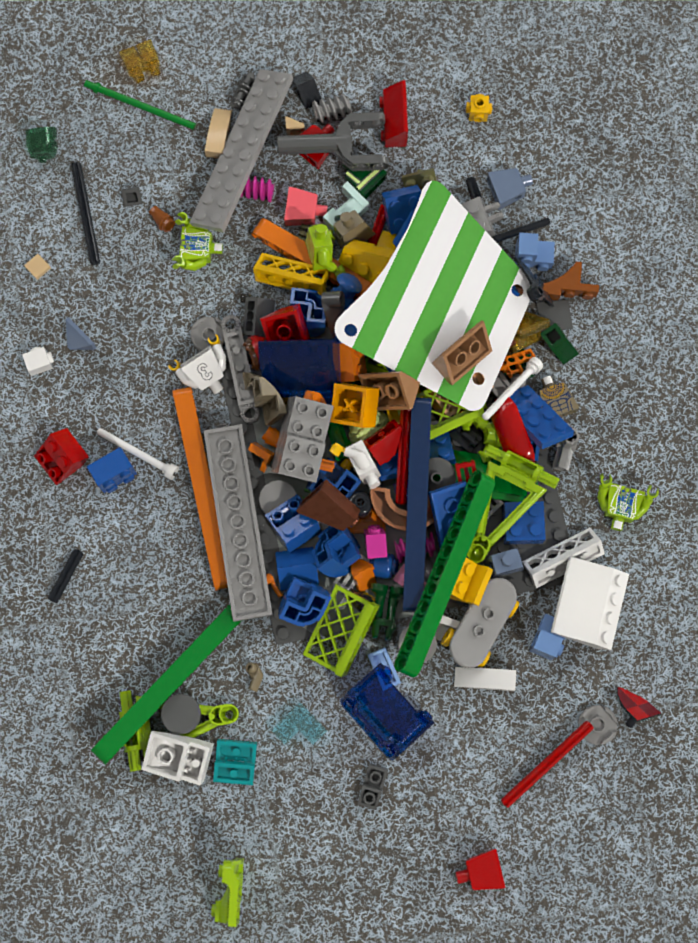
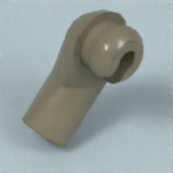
[246,662,263,692]

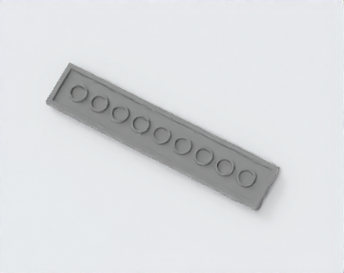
[190,69,294,233]
[203,424,273,622]

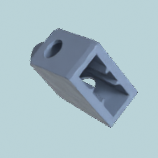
[487,168,533,210]
[483,548,524,579]

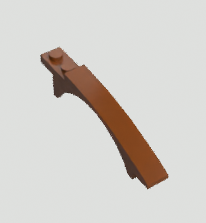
[514,261,599,301]

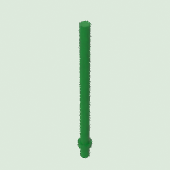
[84,80,196,130]

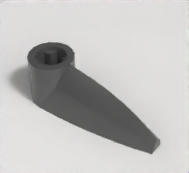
[321,291,345,340]

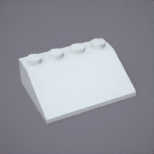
[551,557,629,650]

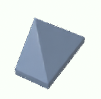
[65,317,97,350]

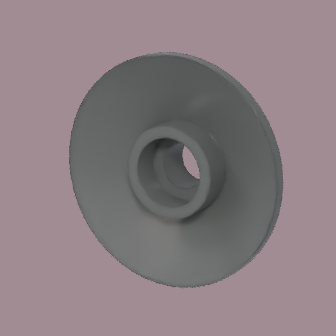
[428,457,456,492]

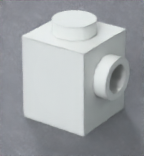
[22,347,54,376]

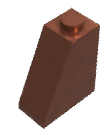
[296,479,360,531]

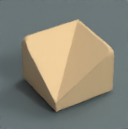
[285,116,305,135]

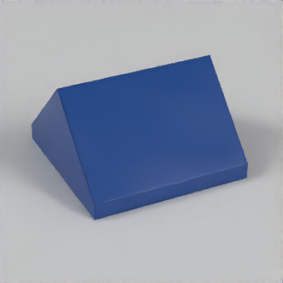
[275,547,319,591]

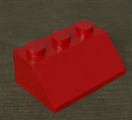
[379,80,408,147]
[260,304,313,372]

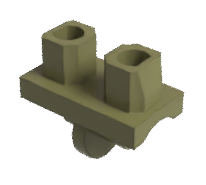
[402,168,438,191]

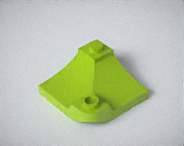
[211,858,244,927]

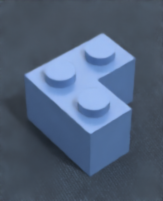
[515,233,555,271]
[529,613,565,660]

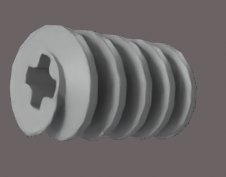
[312,94,352,123]

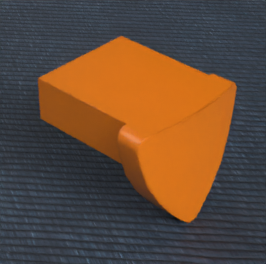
[248,442,275,473]
[351,559,376,593]

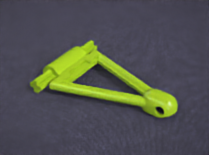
[467,444,560,564]
[119,690,239,772]

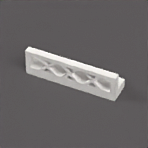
[522,528,605,588]

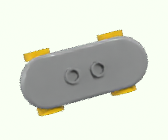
[440,577,519,668]

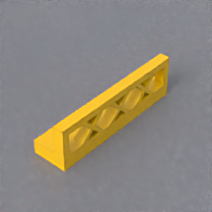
[253,253,331,296]

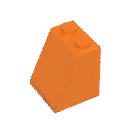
[303,343,367,386]

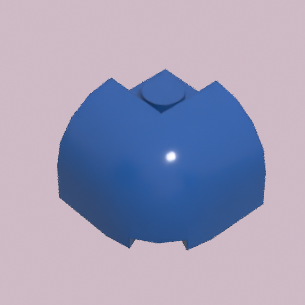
[290,287,326,337]
[306,457,362,498]
[312,526,361,577]
[278,576,331,627]

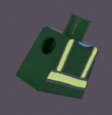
[342,163,387,199]

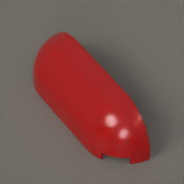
[491,396,535,462]

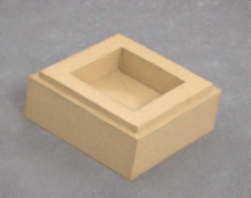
[24,254,51,280]

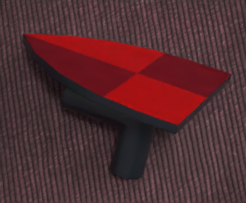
[617,687,661,728]

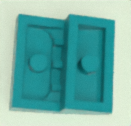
[213,739,257,785]

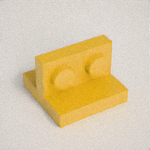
[450,558,493,606]

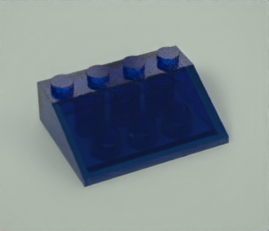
[258,338,341,398]

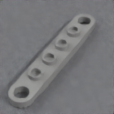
[221,315,260,424]

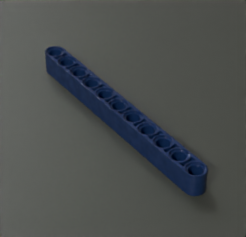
[403,397,432,613]

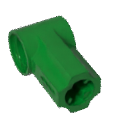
[327,423,351,462]

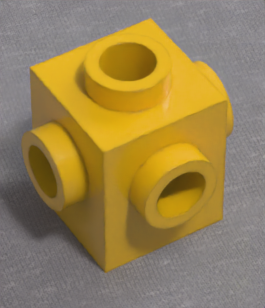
[466,94,492,122]

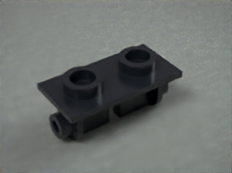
[449,415,483,453]

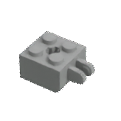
[461,196,504,237]

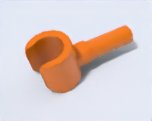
[266,573,283,598]

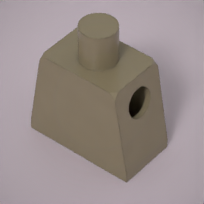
[333,210,375,249]

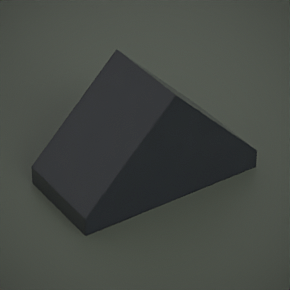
[292,71,321,109]

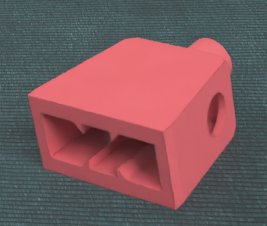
[284,187,328,226]

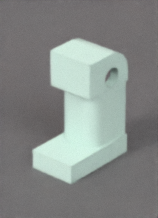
[323,181,369,233]

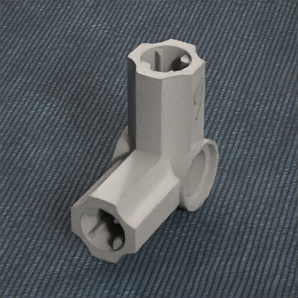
[552,428,580,472]

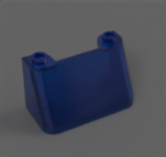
[340,663,434,760]

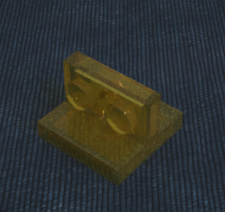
[508,311,550,353]

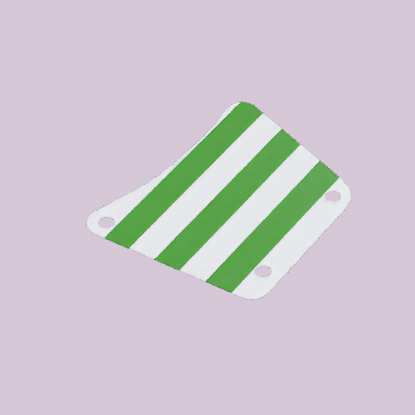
[335,181,530,411]

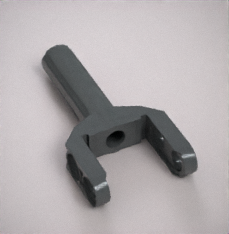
[277,112,389,171]

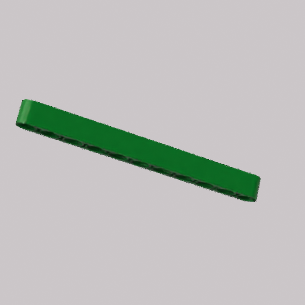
[394,470,495,678]
[91,604,241,765]

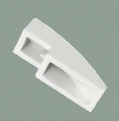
[454,667,516,691]

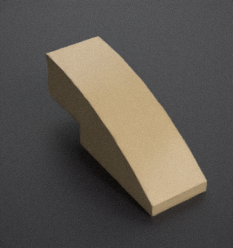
[205,108,232,159]

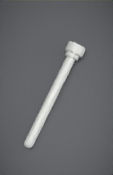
[482,357,543,420]
[97,428,179,480]

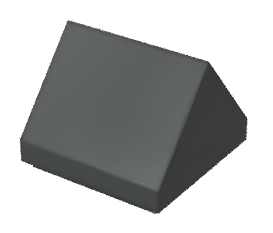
[121,186,143,207]

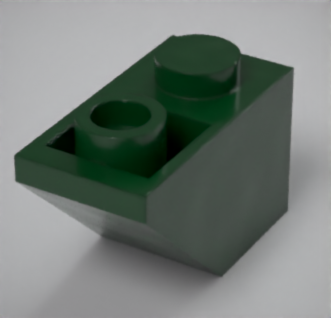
[540,323,579,365]

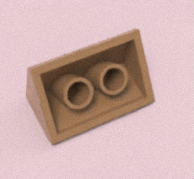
[432,320,492,385]
[358,371,420,410]

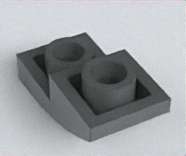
[357,763,388,810]

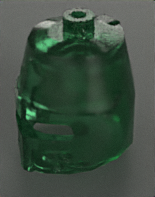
[25,127,58,163]

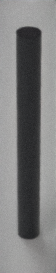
[492,218,550,243]

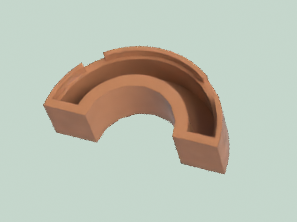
[369,487,434,531]

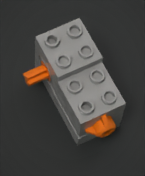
[270,390,335,483]

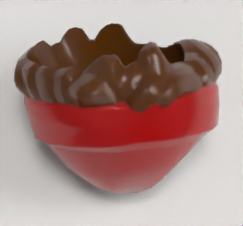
[243,335,272,371]

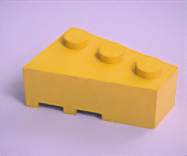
[338,239,394,283]

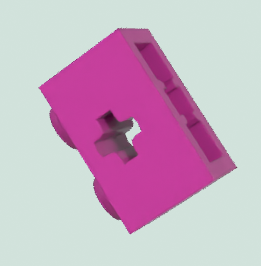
[364,525,387,559]

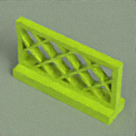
[397,389,484,440]
[303,584,380,677]

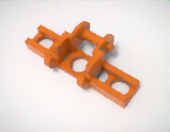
[500,348,535,378]

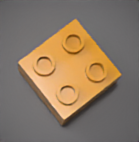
[330,383,380,428]

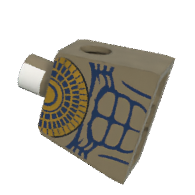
[537,376,579,417]

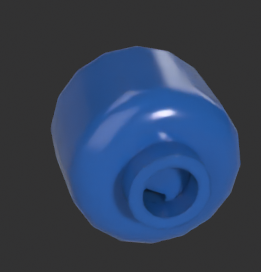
[369,553,399,579]

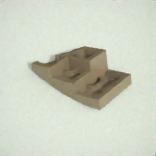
[243,372,287,426]

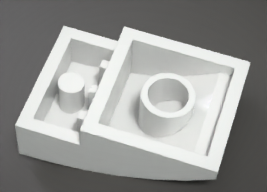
[141,731,214,785]

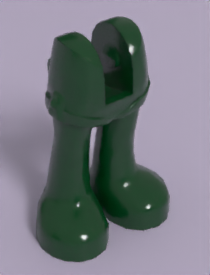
[370,583,404,641]

